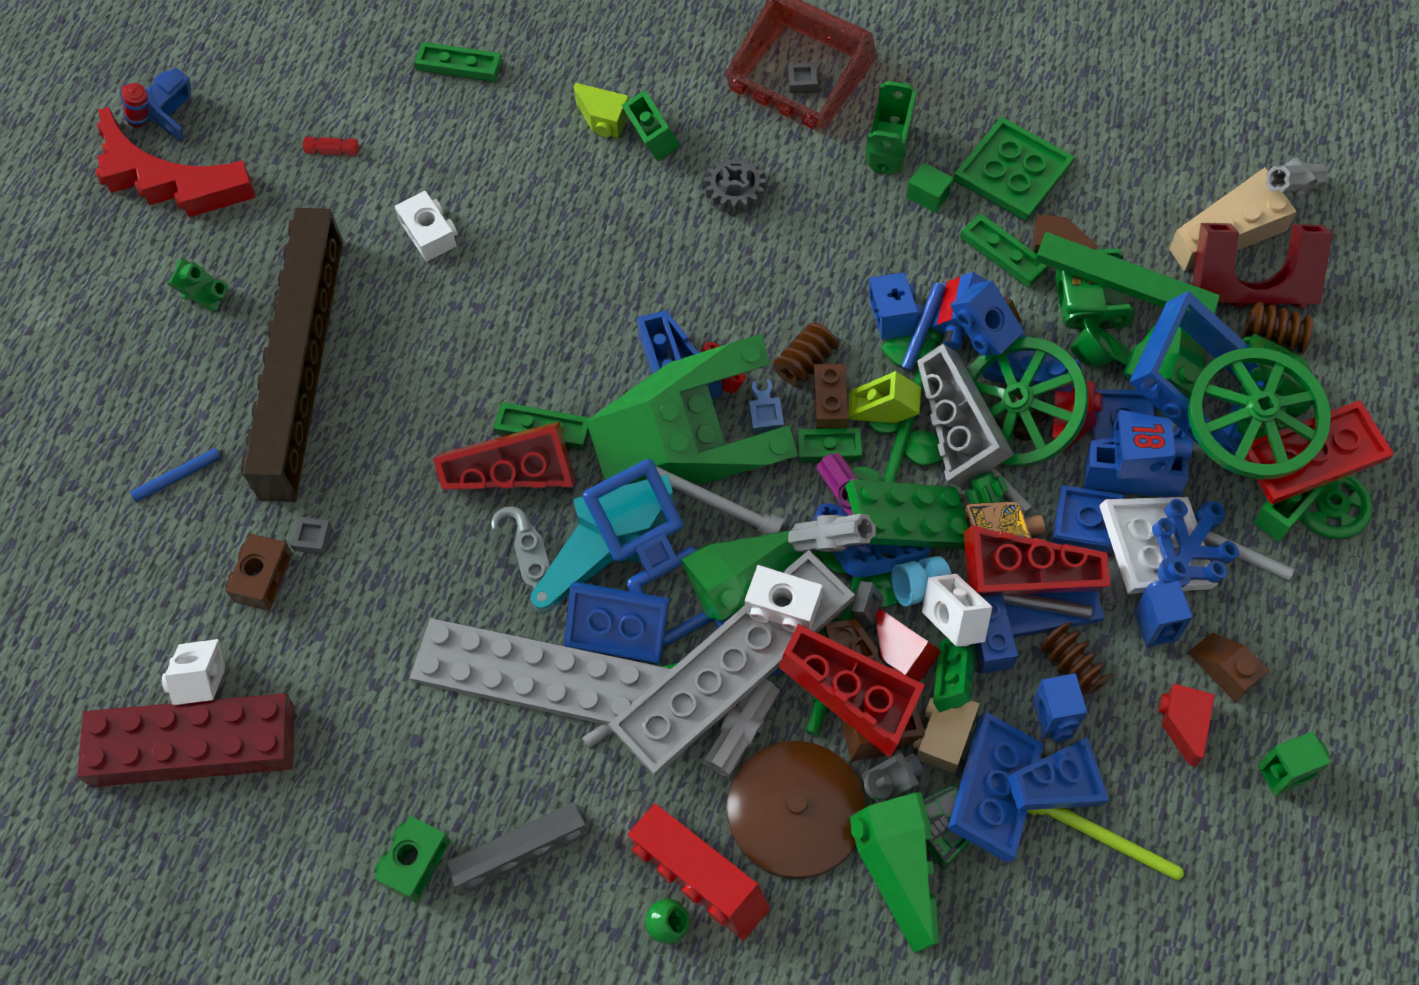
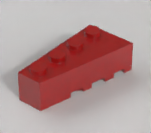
[627,803,770,941]

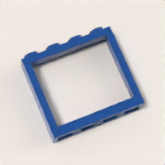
[1129,291,1266,455]

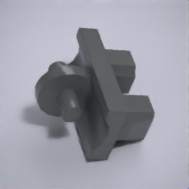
[861,752,924,803]

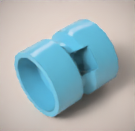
[891,556,952,606]

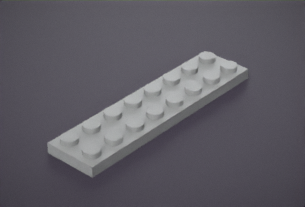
[608,550,855,777]
[410,618,671,724]

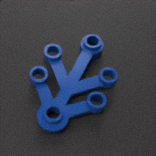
[1152,499,1239,587]

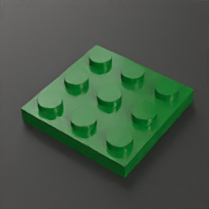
[953,117,1075,222]

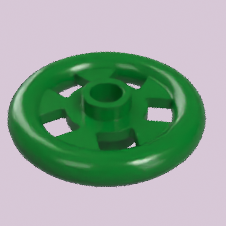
[1300,475,1373,539]

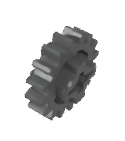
[704,154,767,214]

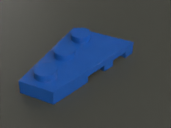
[982,334,1081,393]
[1007,737,1109,810]

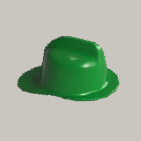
[1070,318,1131,369]

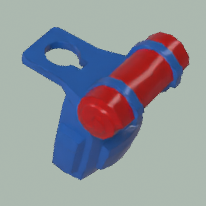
[120,67,191,141]

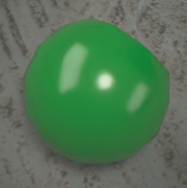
[645,898,690,945]

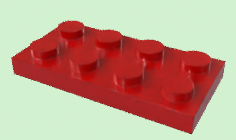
[1245,400,1394,505]

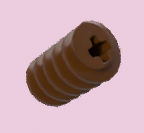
[1242,301,1313,354]
[773,322,839,387]
[1041,621,1114,695]

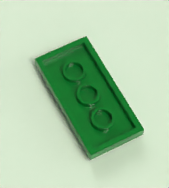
[845,479,969,549]

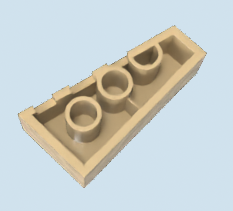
[1169,167,1297,272]

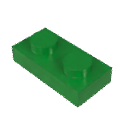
[798,427,862,463]

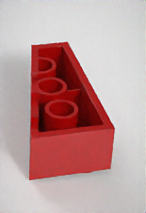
[433,421,576,489]
[964,525,1110,596]
[779,624,925,758]

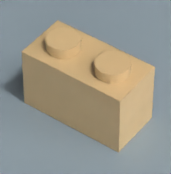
[913,698,980,774]

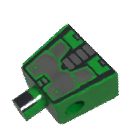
[923,785,971,871]

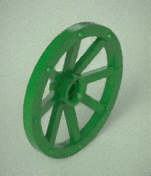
[967,337,1089,467]
[1188,348,1331,479]

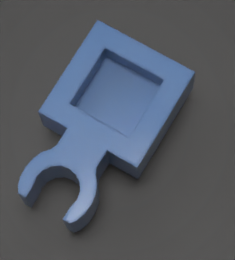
[749,379,784,434]

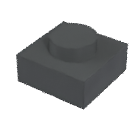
[788,62,818,93]
[290,517,332,554]
[851,581,884,627]

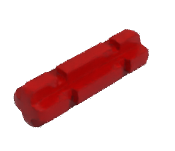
[303,136,359,156]

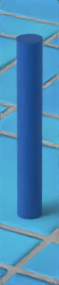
[901,282,945,372]
[130,447,221,502]

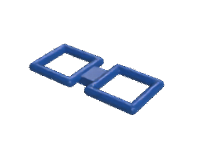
[583,459,715,647]

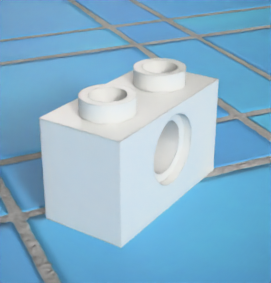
[394,191,457,262]
[745,565,822,633]
[922,574,992,647]
[162,639,225,705]

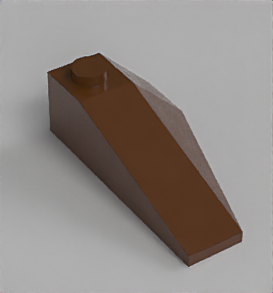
[824,619,925,762]

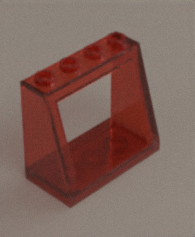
[725,0,877,130]

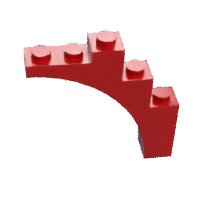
[95,107,256,217]

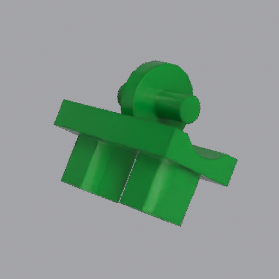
[167,258,228,312]

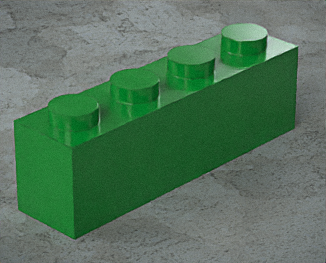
[1253,481,1334,543]

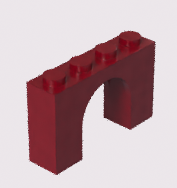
[1192,223,1333,308]

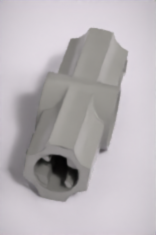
[1266,157,1328,197]
[788,514,876,553]
[704,679,780,778]

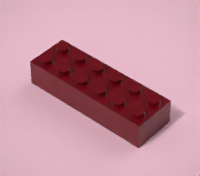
[77,693,295,787]

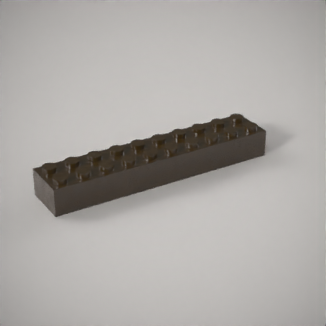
[241,208,344,502]

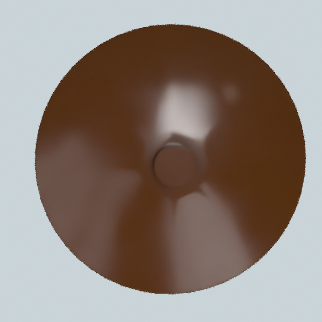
[727,741,866,879]

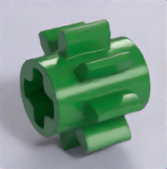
[966,471,1009,504]

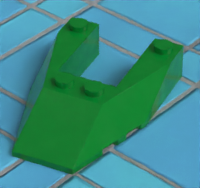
[586,334,798,484]

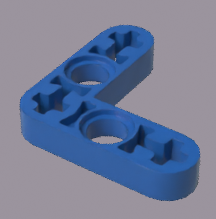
[814,503,931,577]

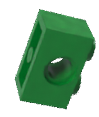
[621,90,681,162]
[1257,731,1331,797]
[374,815,451,903]

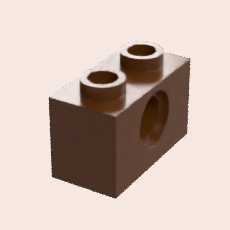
[813,364,848,429]
[226,534,293,611]

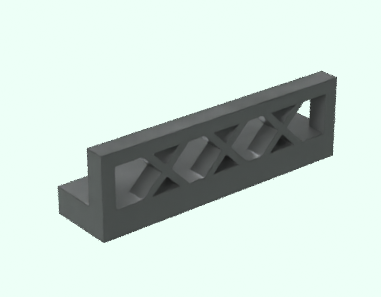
[447,802,589,895]

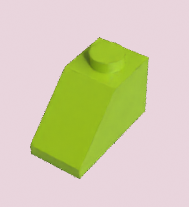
[573,83,629,138]
[848,371,921,423]

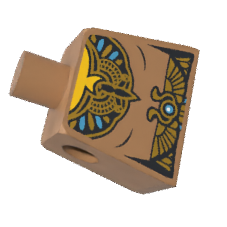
[965,502,1045,538]

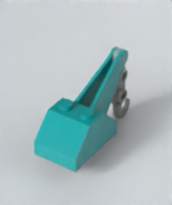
[491,474,674,613]

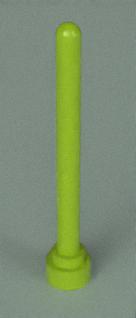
[1027,808,1184,880]

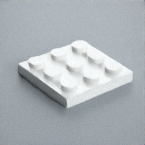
[1099,497,1218,594]

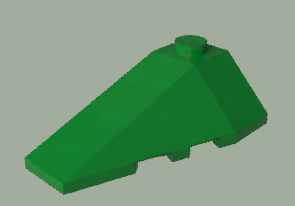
[1123,325,1205,398]
[680,530,817,621]
[849,792,939,953]

